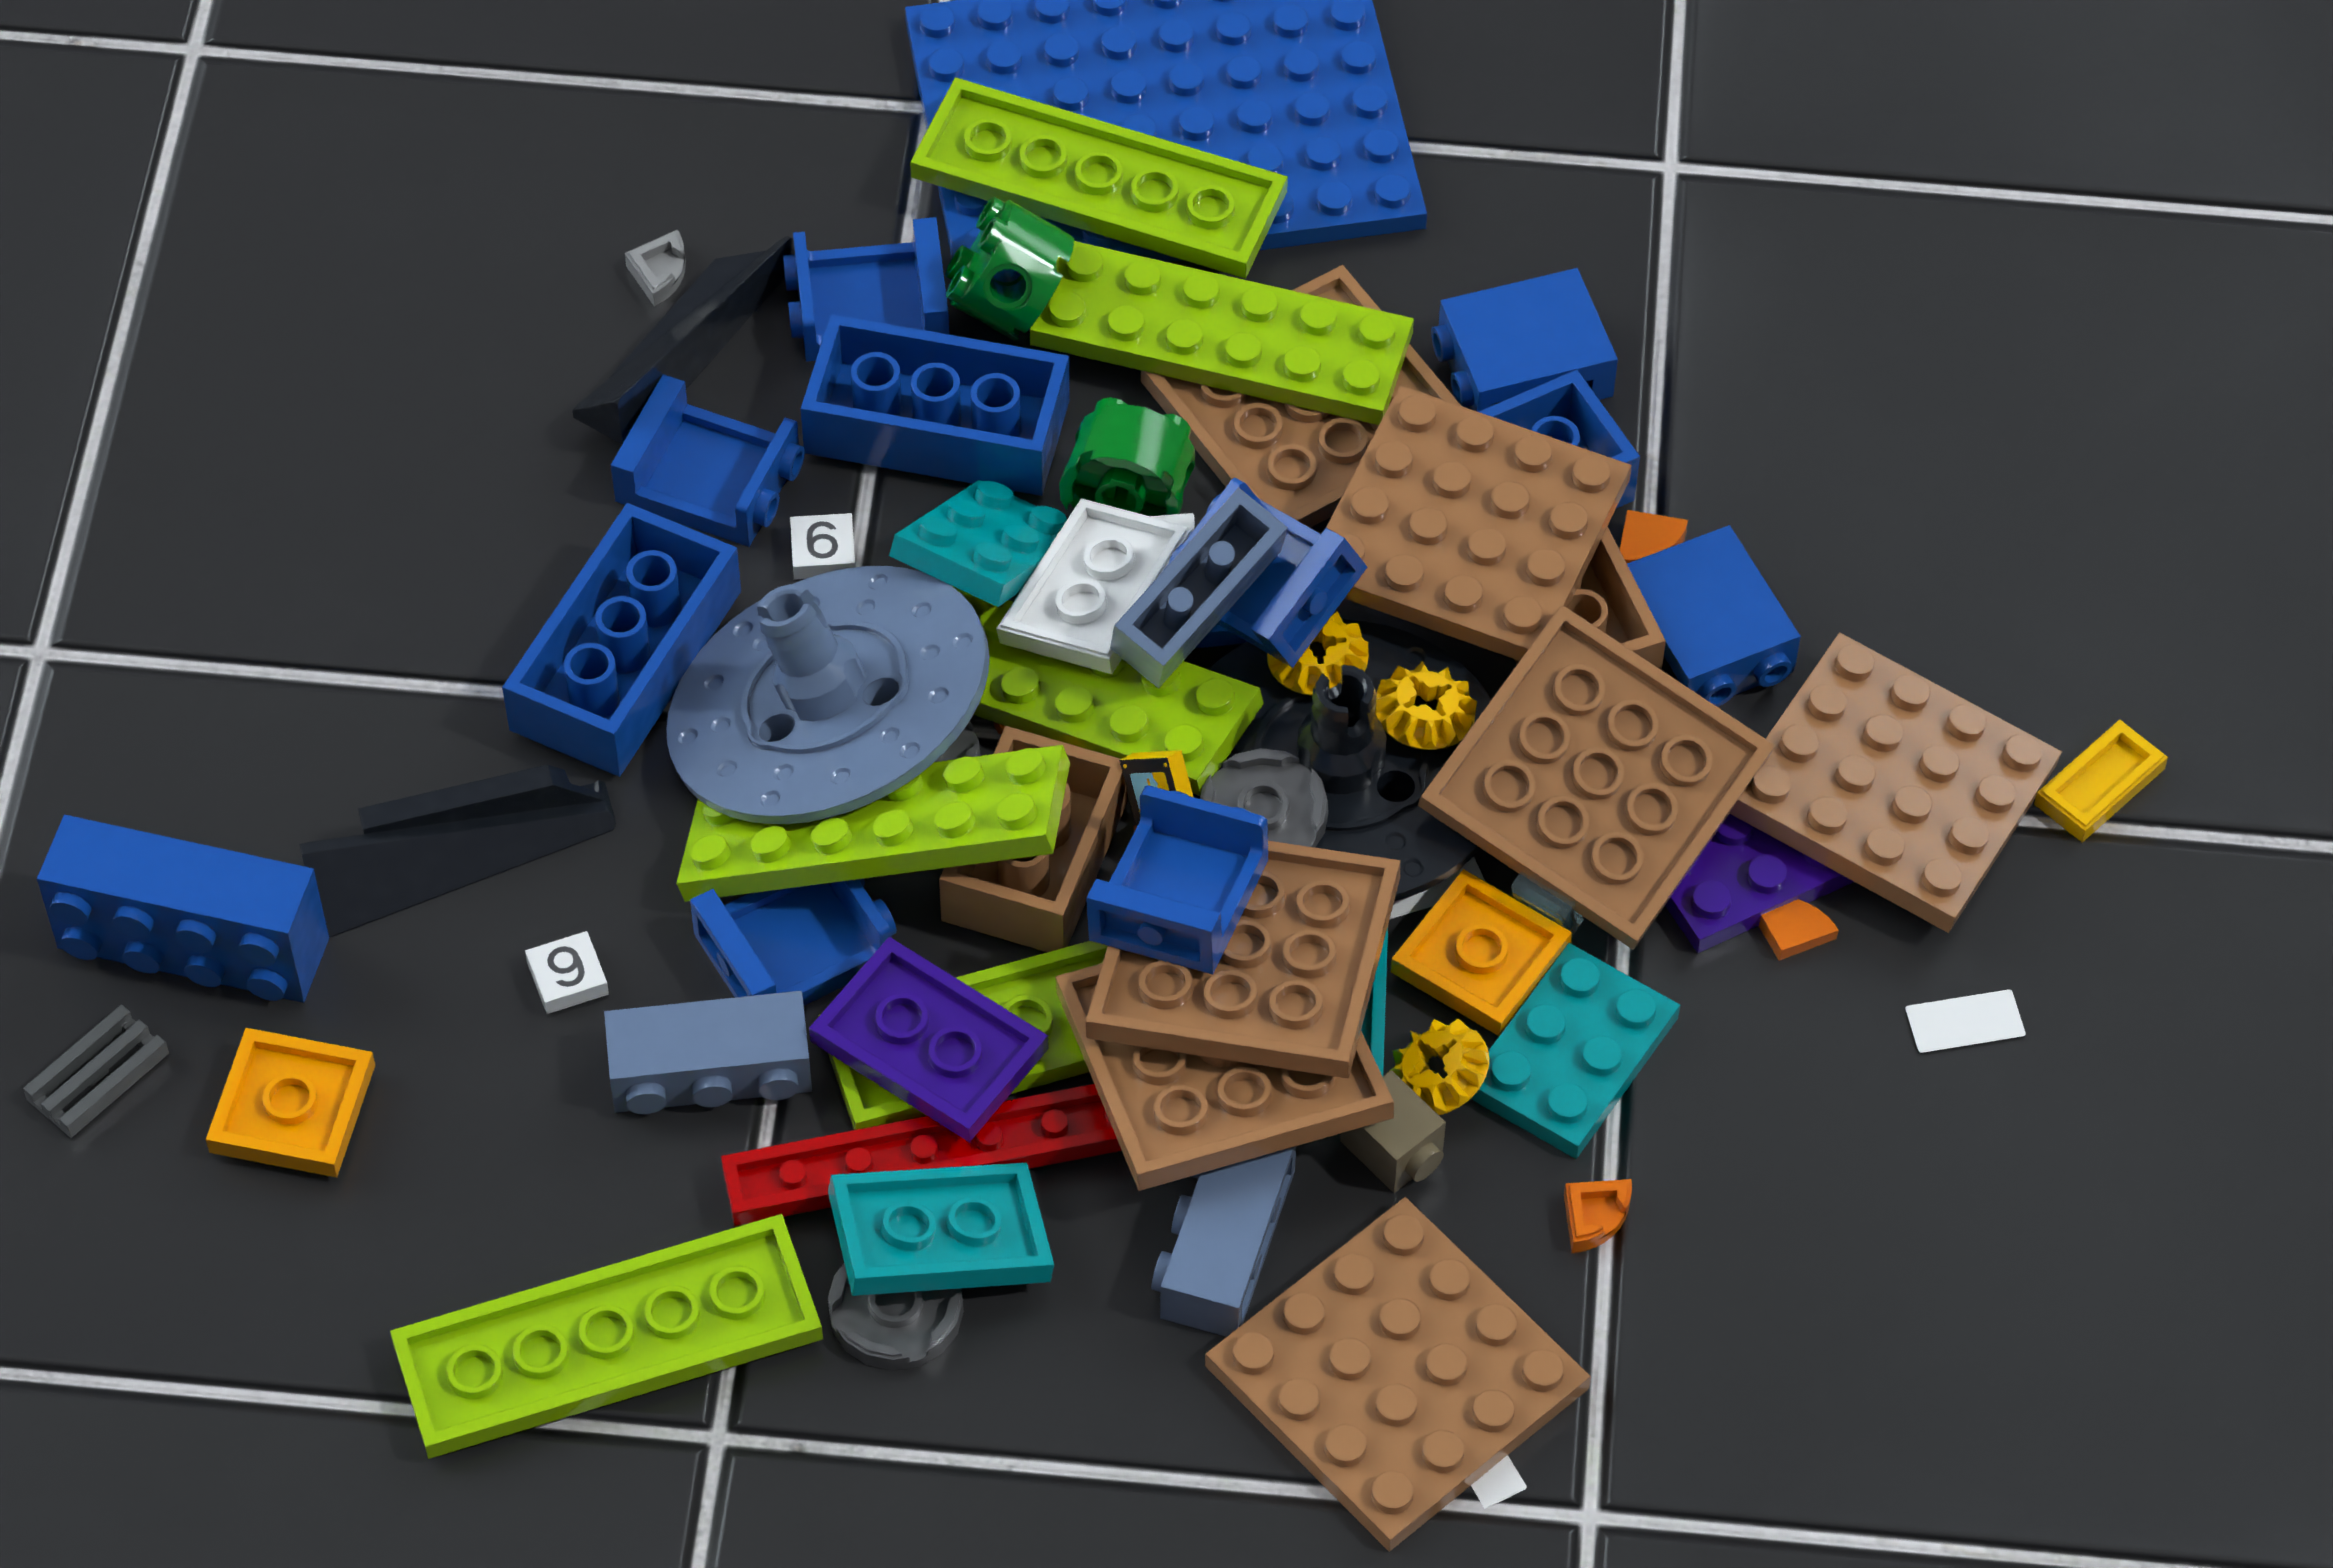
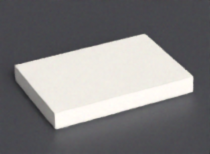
[996,498,1193,674]

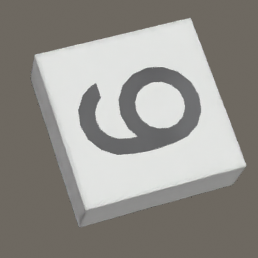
[790,513,855,580]
[525,931,609,1014]

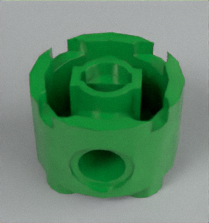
[945,196,1074,341]
[1059,397,1195,516]

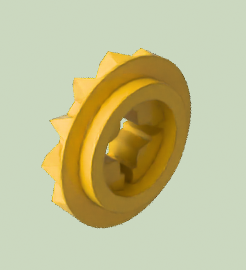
[1267,611,1369,695]
[1375,661,1477,750]
[1386,1019,1490,1115]

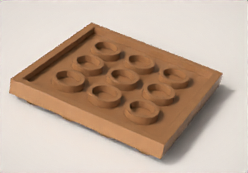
[1141,265,1461,528]
[1326,385,1632,661]
[1418,604,1775,950]
[1730,632,2062,933]
[1085,841,1400,1079]
[1055,963,1394,1191]
[1205,1197,1591,1552]

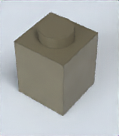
[1340,1070,1446,1193]

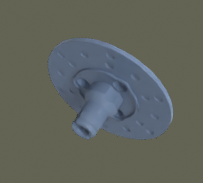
[666,566,990,824]

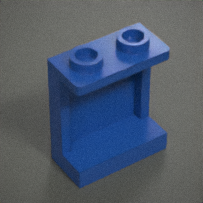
[783,217,949,362]
[1431,268,1618,412]
[611,374,805,547]
[1163,478,1367,668]
[1627,525,1801,707]
[1086,785,1269,974]
[690,879,897,1006]

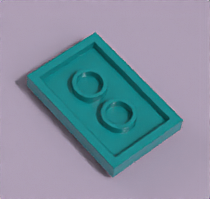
[889,480,1067,607]
[1471,943,1680,1159]
[828,1162,1054,1296]

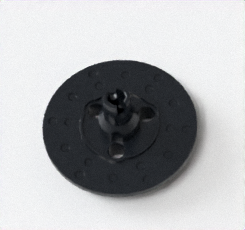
[1193,619,1492,901]

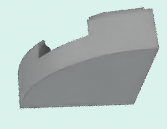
[625,230,686,306]

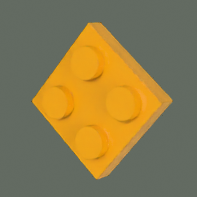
[1391,869,1572,1036]
[206,1028,375,1178]

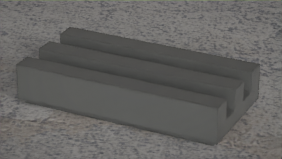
[23,1004,169,1138]

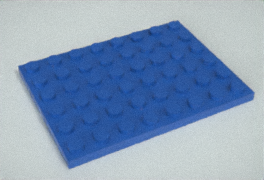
[905,0,1427,262]

